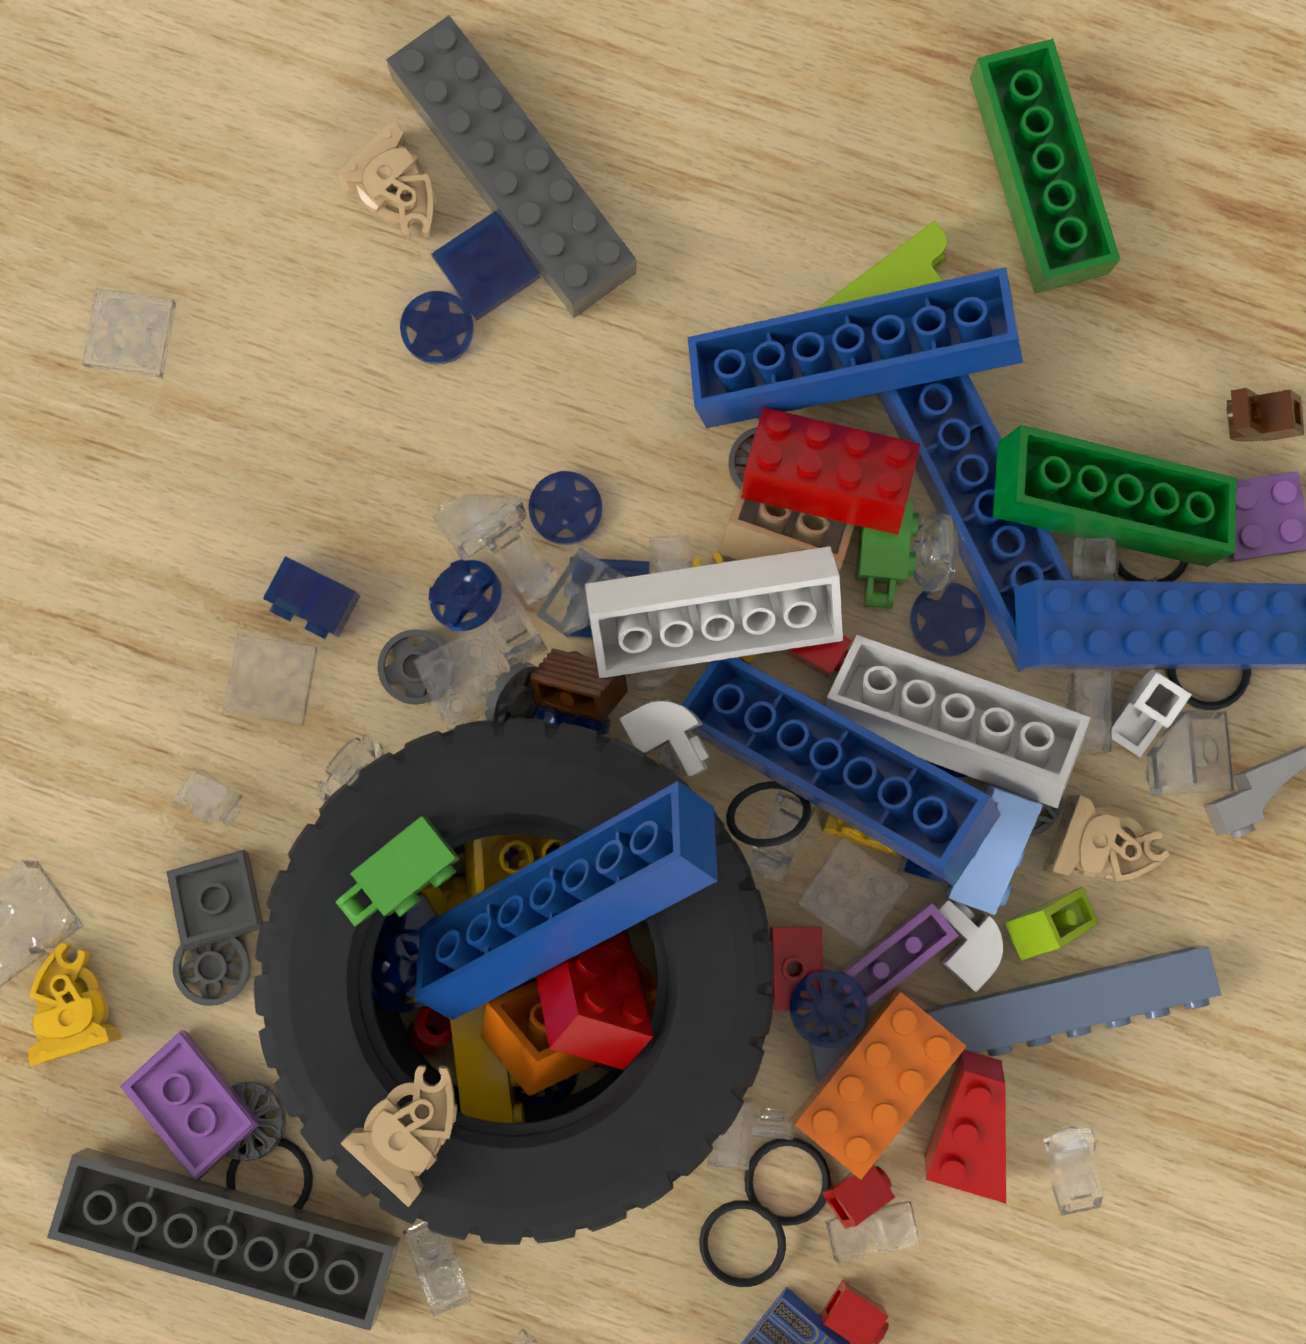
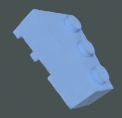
[944,782,1043,915]

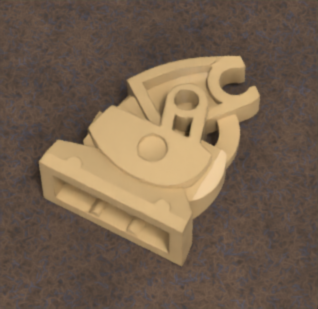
[336,119,437,240]
[1043,795,1170,882]
[341,1065,457,1207]

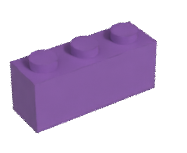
[831,902,959,1013]

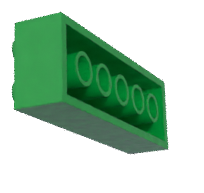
[970,39,1120,294]
[993,425,1237,567]

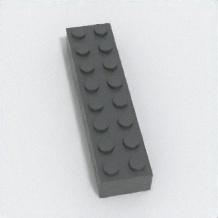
[386,15,636,318]
[47,1148,400,1331]

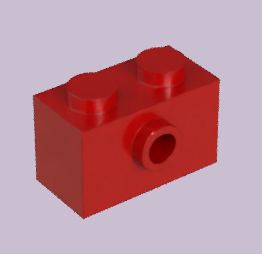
[769,926,824,1011]

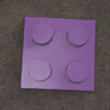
[1229,471,1306,562]

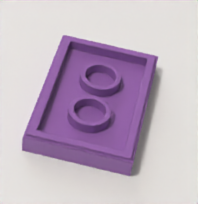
[120,1030,261,1181]

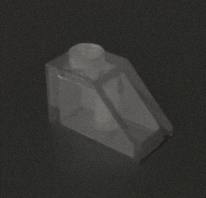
[536,547,627,636]

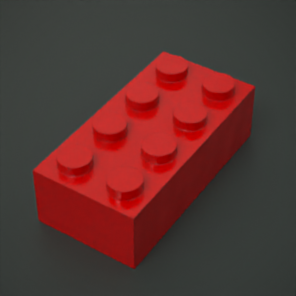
[741,407,921,535]
[536,929,653,1070]

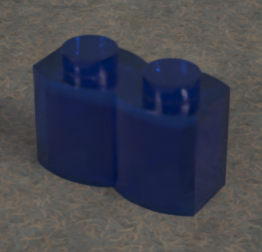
[263,556,360,640]

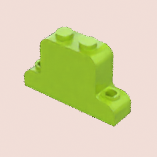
[816,220,947,309]

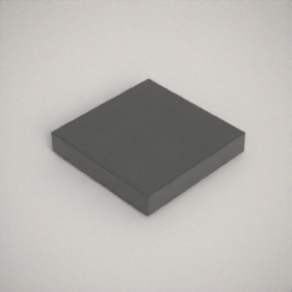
[166,849,263,951]

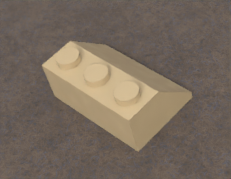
[718,483,855,572]

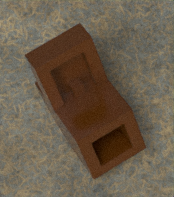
[1227,388,1304,442]

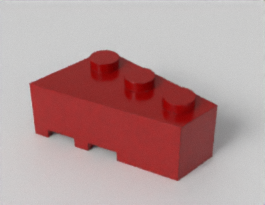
[924,1049,1007,1204]

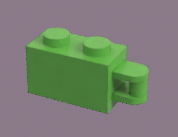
[855,500,919,609]
[335,816,460,927]

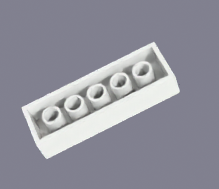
[585,546,843,678]
[826,635,1091,808]

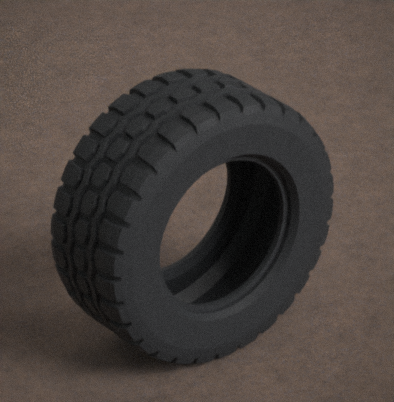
[254,718,774,1245]

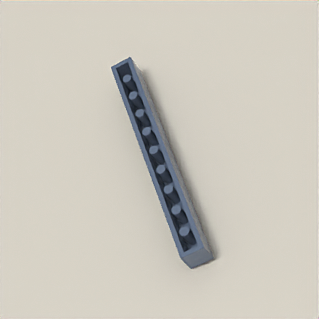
[807,945,1221,1083]

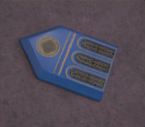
[741,1287,850,1344]

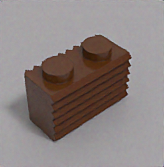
[530,648,628,723]

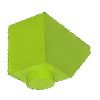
[1005,887,1099,960]

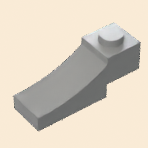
[1203,745,1306,839]

